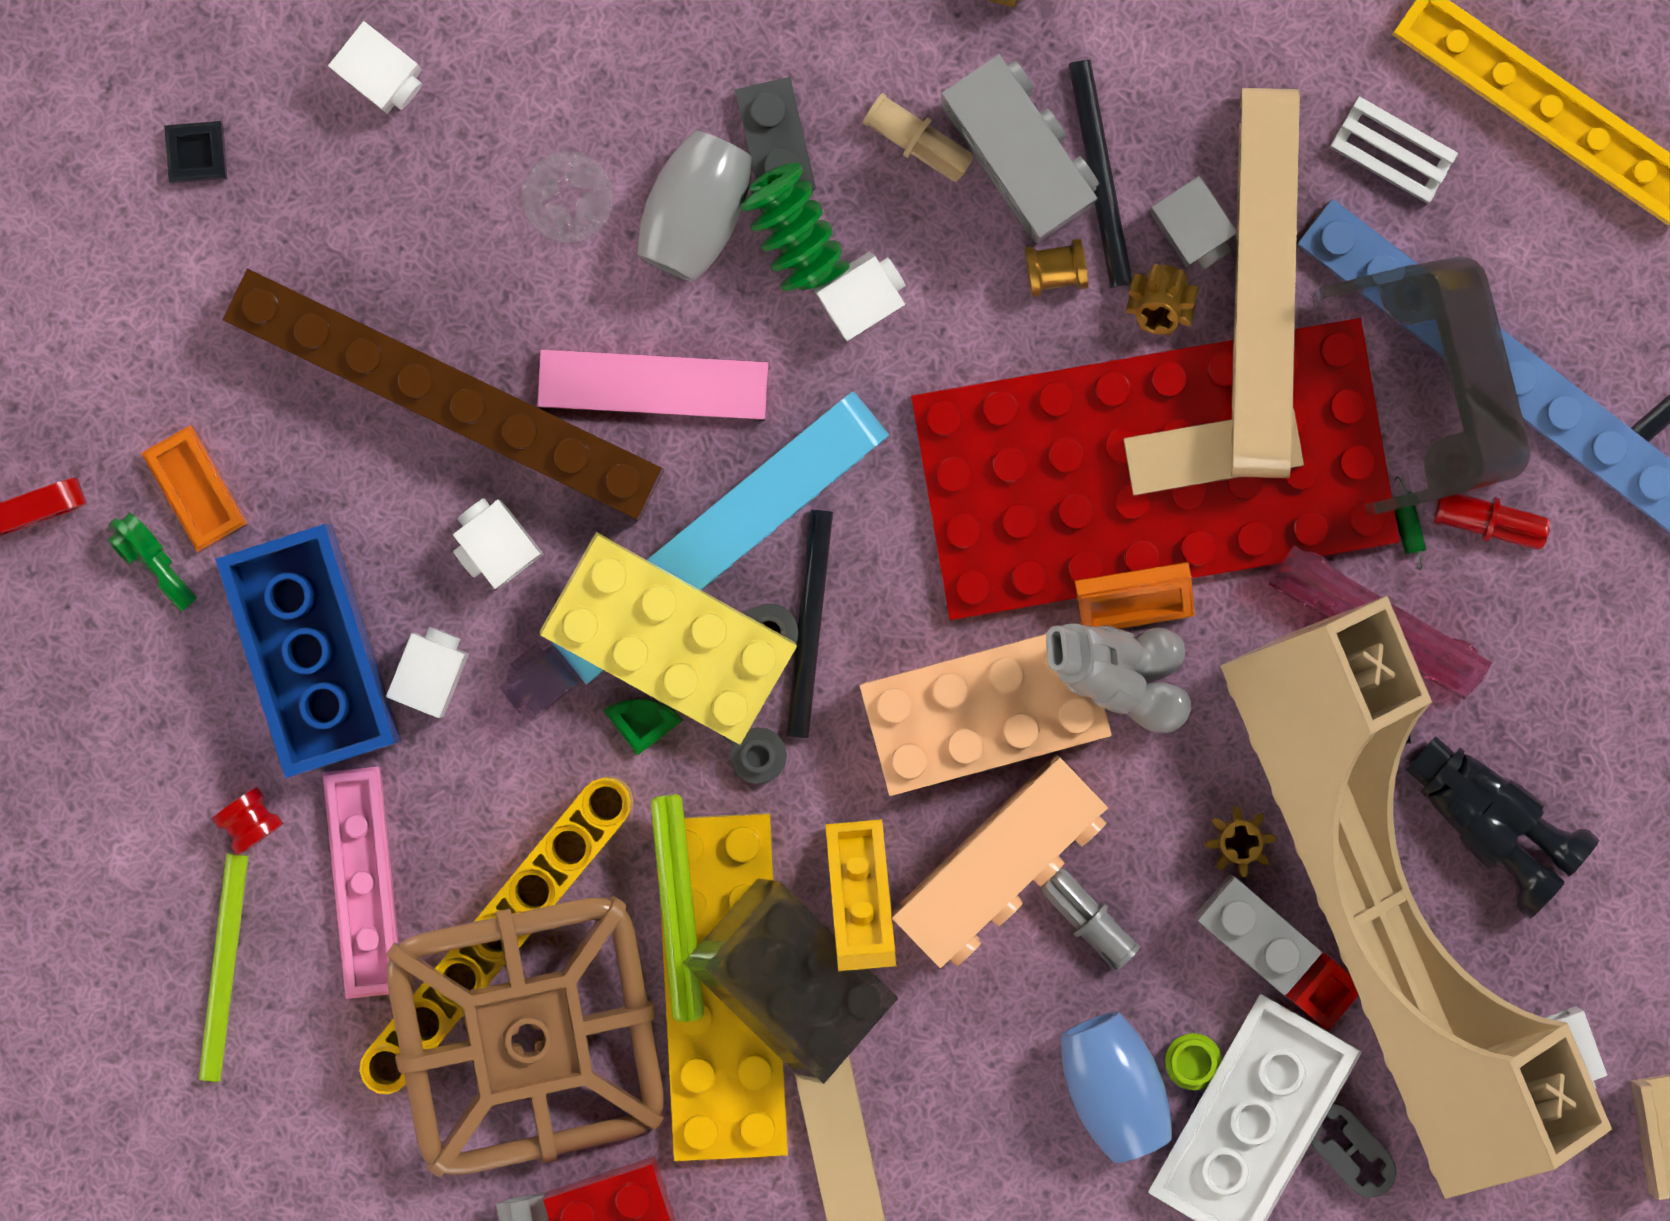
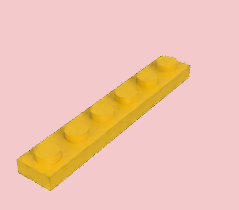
[1392,0,1670,227]

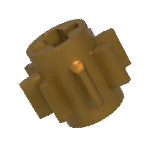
[1126,264,1199,335]
[1203,805,1276,877]

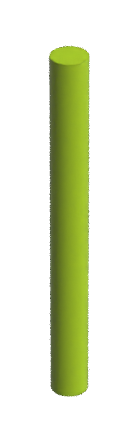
[198,853,249,1082]

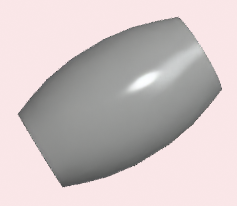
[637,130,752,282]

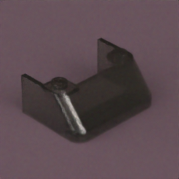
[1311,256,1531,516]

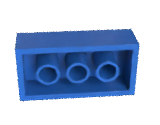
[215,524,402,778]

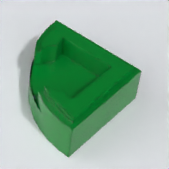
[603,698,684,755]

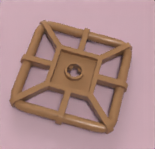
[386,896,664,1177]

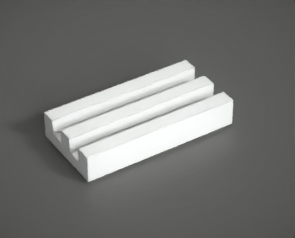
[1329,96,1458,204]

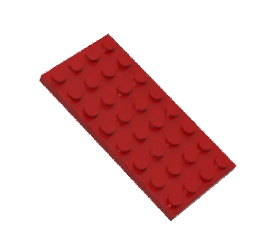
[911,318,1400,620]

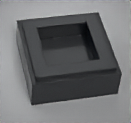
[164,121,228,184]

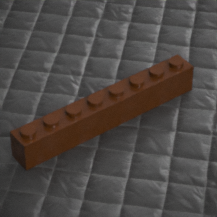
[222,268,665,520]

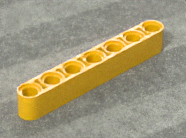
[359,776,634,1094]

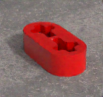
[0,477,87,537]

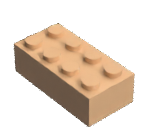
[859,624,1112,796]
[891,754,1108,968]

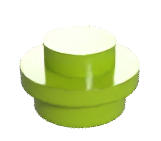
[1165,1033,1222,1090]

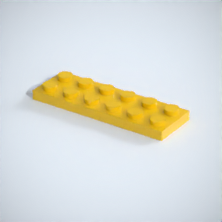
[660,813,788,1161]

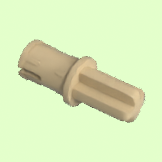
[862,93,973,181]

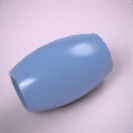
[1060,1011,1172,1163]

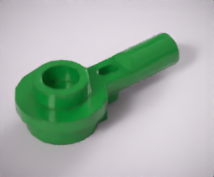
[107,512,197,612]

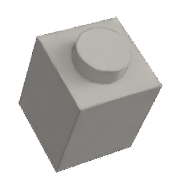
[1149,176,1237,270]

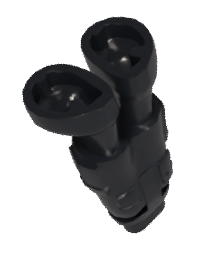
[1406,736,1600,919]

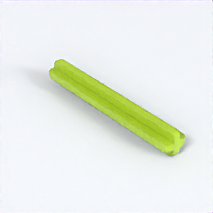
[651,794,704,1022]

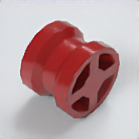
[211,786,284,856]

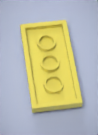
[539,532,797,745]

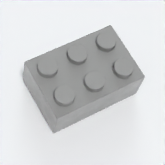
[940,54,1099,246]

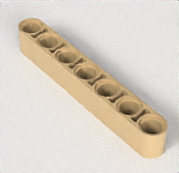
[1231,88,1300,478]

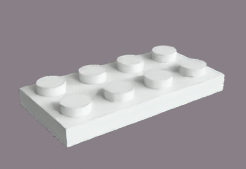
[1148,994,1362,1221]

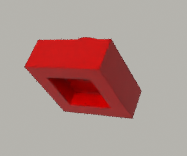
[1285,950,1359,1031]

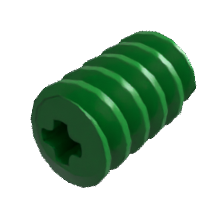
[740,162,850,291]

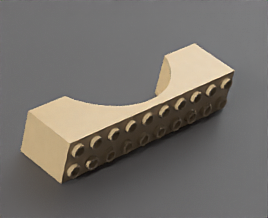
[1220,596,1612,1199]

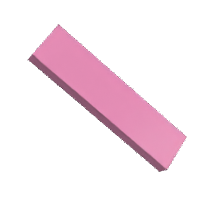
[537,350,769,420]
[322,766,399,999]

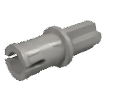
[1041,869,1140,971]

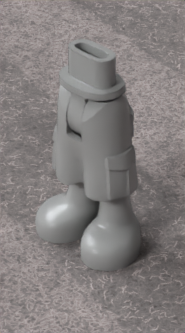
[1046,623,1191,733]

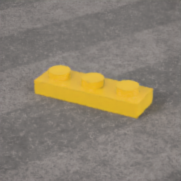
[825,819,896,971]

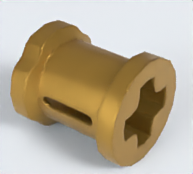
[1024,238,1089,297]

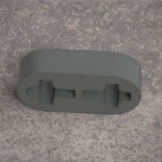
[1311,1102,1397,1198]

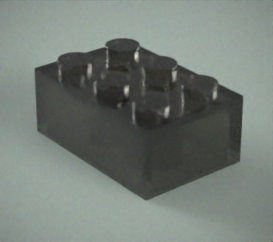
[683,878,898,1084]

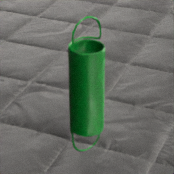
[1392,477,1427,570]

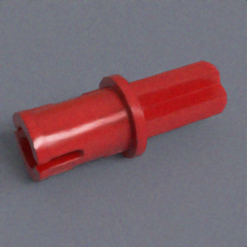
[1433,488,1550,550]

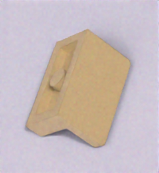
[1630,1074,1670,1200]

